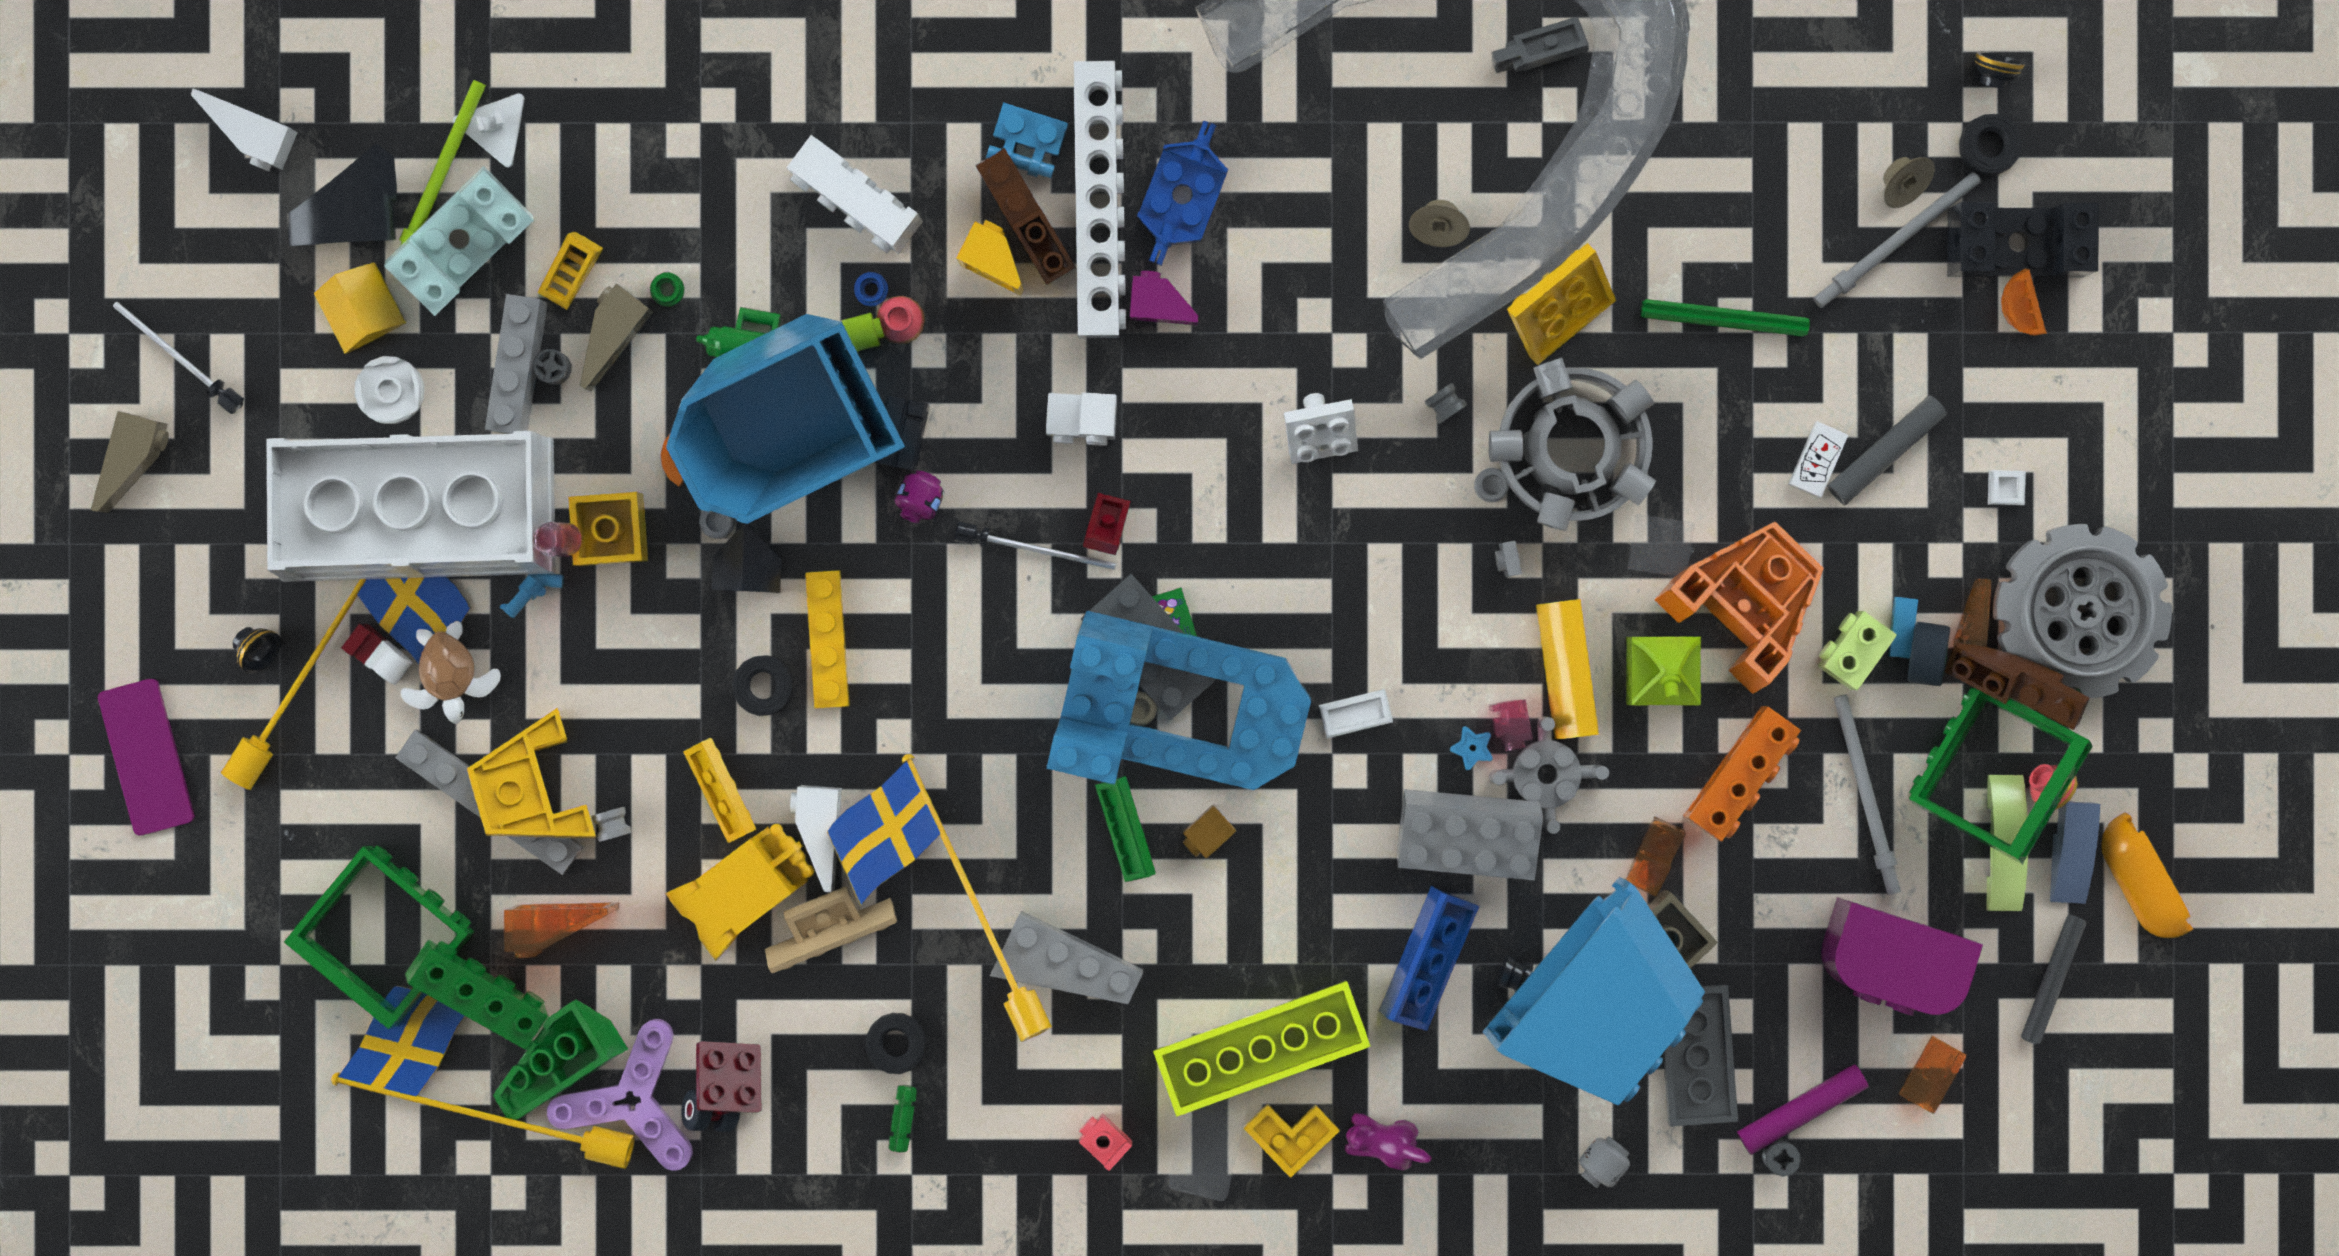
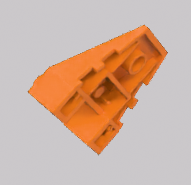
[1654,522,1824,694]

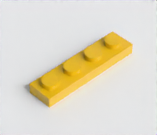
[805,570,850,709]

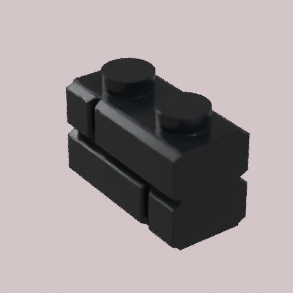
[874,396,930,472]

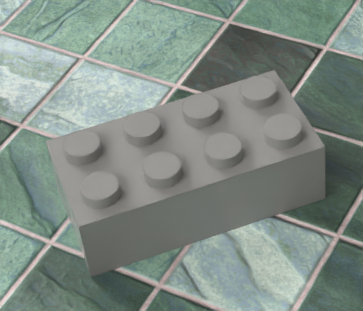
[1397,789,1543,880]

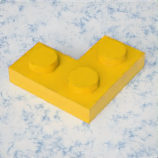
[1243,1103,1340,1178]

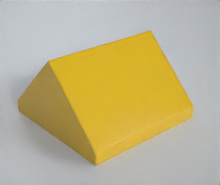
[314,262,406,354]

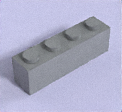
[485,294,548,434]

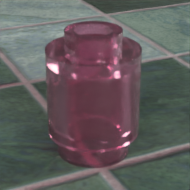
[533,522,581,557]

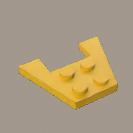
[467,708,596,838]

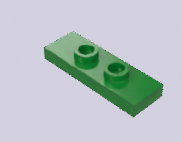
[1095,776,1156,882]

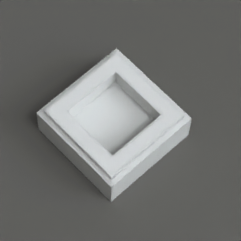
[1988,470,2026,506]

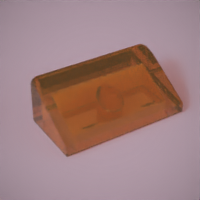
[1899,1035,1967,1114]

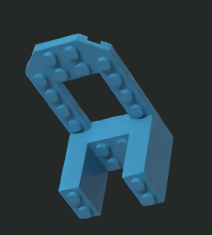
[1046,611,1311,790]

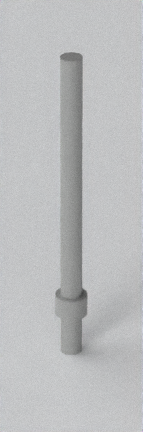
[1813,172,1981,308]
[1834,694,1901,895]

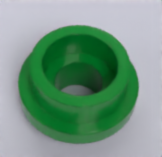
[650,272,685,307]

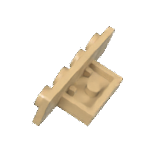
[765,886,897,973]

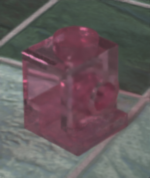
[1489,698,1533,751]

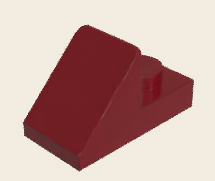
[1083,493,1131,555]

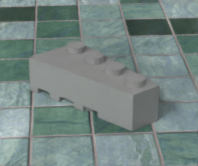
[990,911,1143,1004]

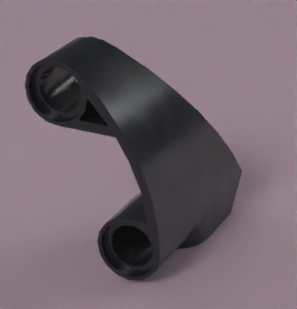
[286,144,397,246]

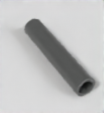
[1827,395,1947,505]

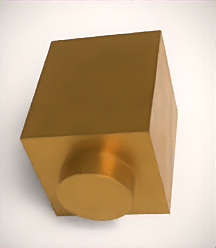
[1183,804,1236,858]

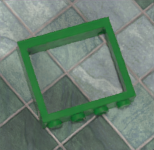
[1909,687,2093,865]
[284,845,475,1029]

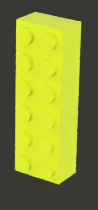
[1153,981,1371,1117]

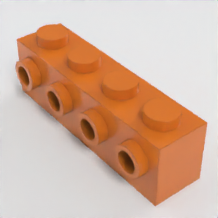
[1683,706,1801,841]

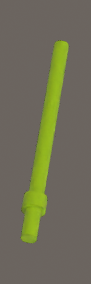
[399,80,486,246]

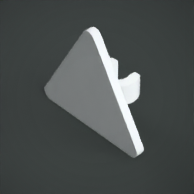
[453,93,525,168]

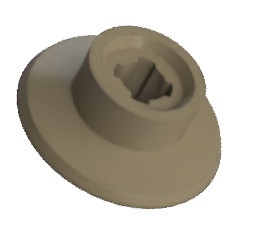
[1883,157,1935,208]
[1409,200,1470,247]

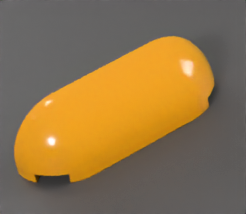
[2101,812,2193,938]

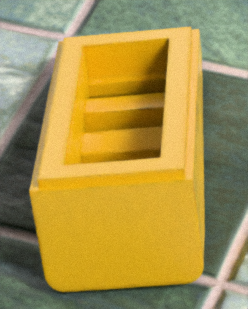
[537,232,603,310]

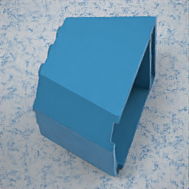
[666,314,905,524]
[1482,877,1705,1106]

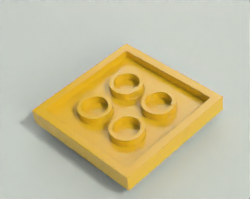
[1507,243,1616,365]

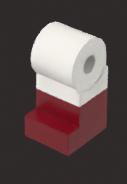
[341,624,413,685]

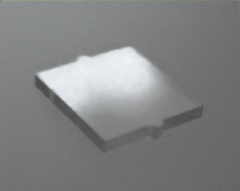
[1627,514,1695,577]

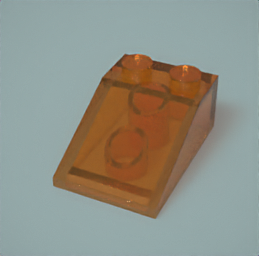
[504,902,619,958]

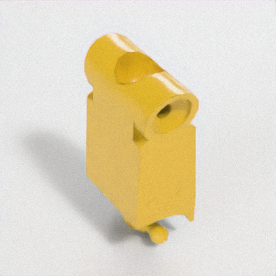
[665,824,814,961]

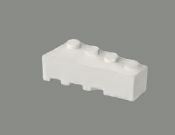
[786,135,923,254]

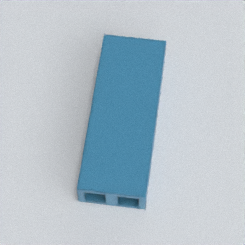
[1887,597,1918,658]

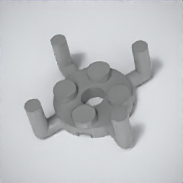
[1489,716,1609,834]

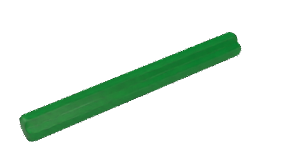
[1641,299,1810,337]

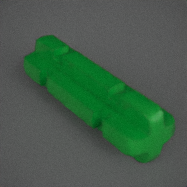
[888,1085,917,1153]

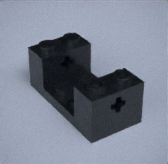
[1947,202,2099,278]

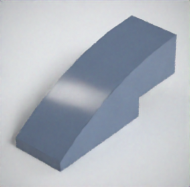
[2050,801,2101,904]

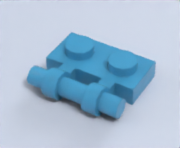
[986,102,1069,178]

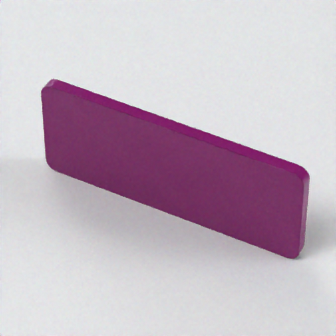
[98,678,195,836]

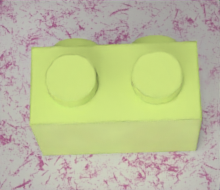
[1818,611,1897,690]

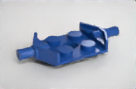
[1137,121,1228,266]

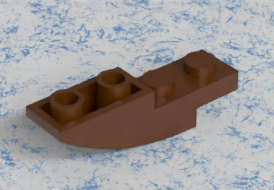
[975,148,1076,285]
[1945,643,2090,730]

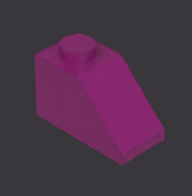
[1130,271,1198,326]

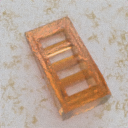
[1953,579,1992,647]

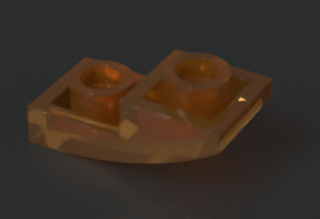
[1625,816,1686,896]

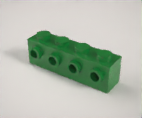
[405,940,548,1050]

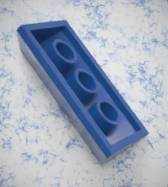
[1379,886,1479,1031]

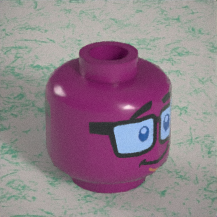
[894,470,945,523]

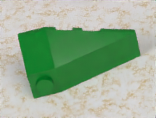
[493,999,628,1120]

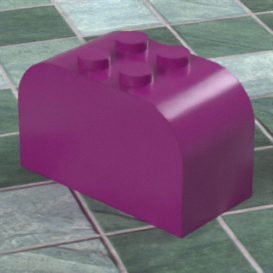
[1821,897,1983,1016]

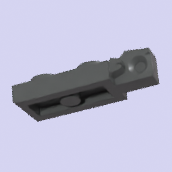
[1492,17,1589,73]

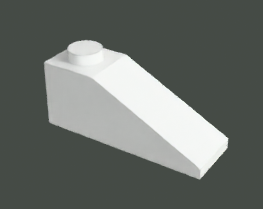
[191,88,298,171]
[790,785,842,892]

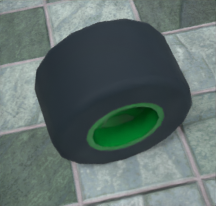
[1907,622,1950,686]

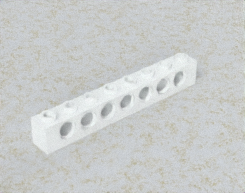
[1074,61,1126,338]

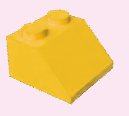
[956,220,1024,296]

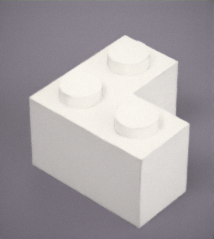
[1046,393,1117,446]

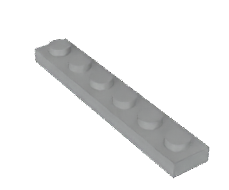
[395,730,584,875]

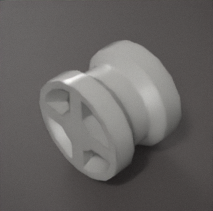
[591,806,632,842]

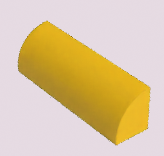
[1536,599,1599,739]

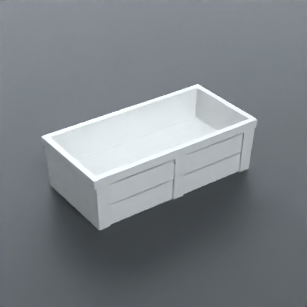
[266,431,556,582]

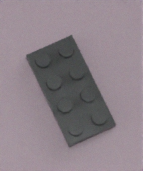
[1081,574,1217,720]
[1663,984,1738,1127]

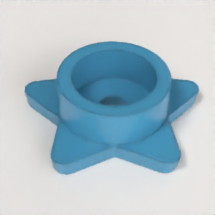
[1450,726,1493,770]

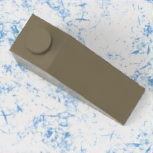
[580,283,654,392]
[91,411,169,513]

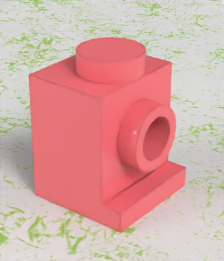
[1079,1113,1132,1171]

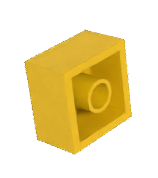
[568,492,648,566]

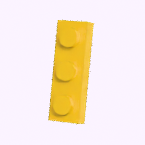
[683,738,756,843]

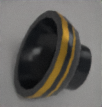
[1975,51,2025,89]
[233,627,281,674]

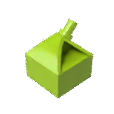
[1626,637,1701,705]

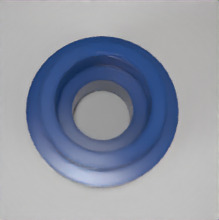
[854,272,888,307]

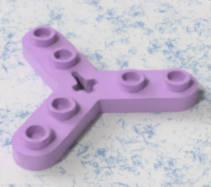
[547,1019,693,1171]

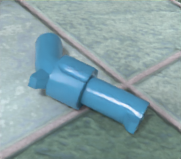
[500,574,564,618]

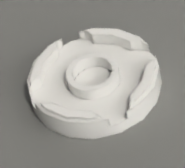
[355,356,424,424]

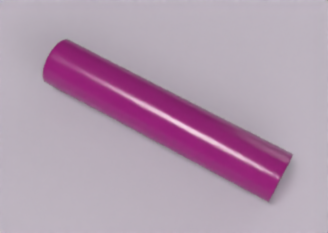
[1737,1064,1869,1155]

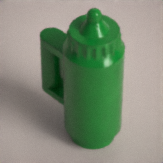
[696,307,781,357]

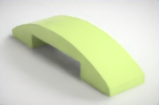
[1986,775,2028,911]

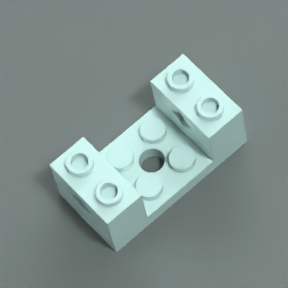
[384,166,534,316]

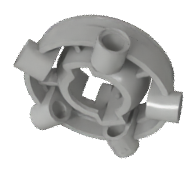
[1489,358,1656,531]

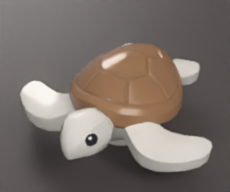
[401,621,501,724]

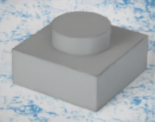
[1495,541,1522,577]

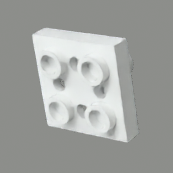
[1284,393,1358,464]

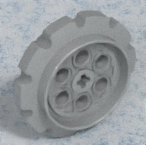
[1993,524,2172,698]

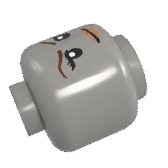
[1579,1136,1630,1188]

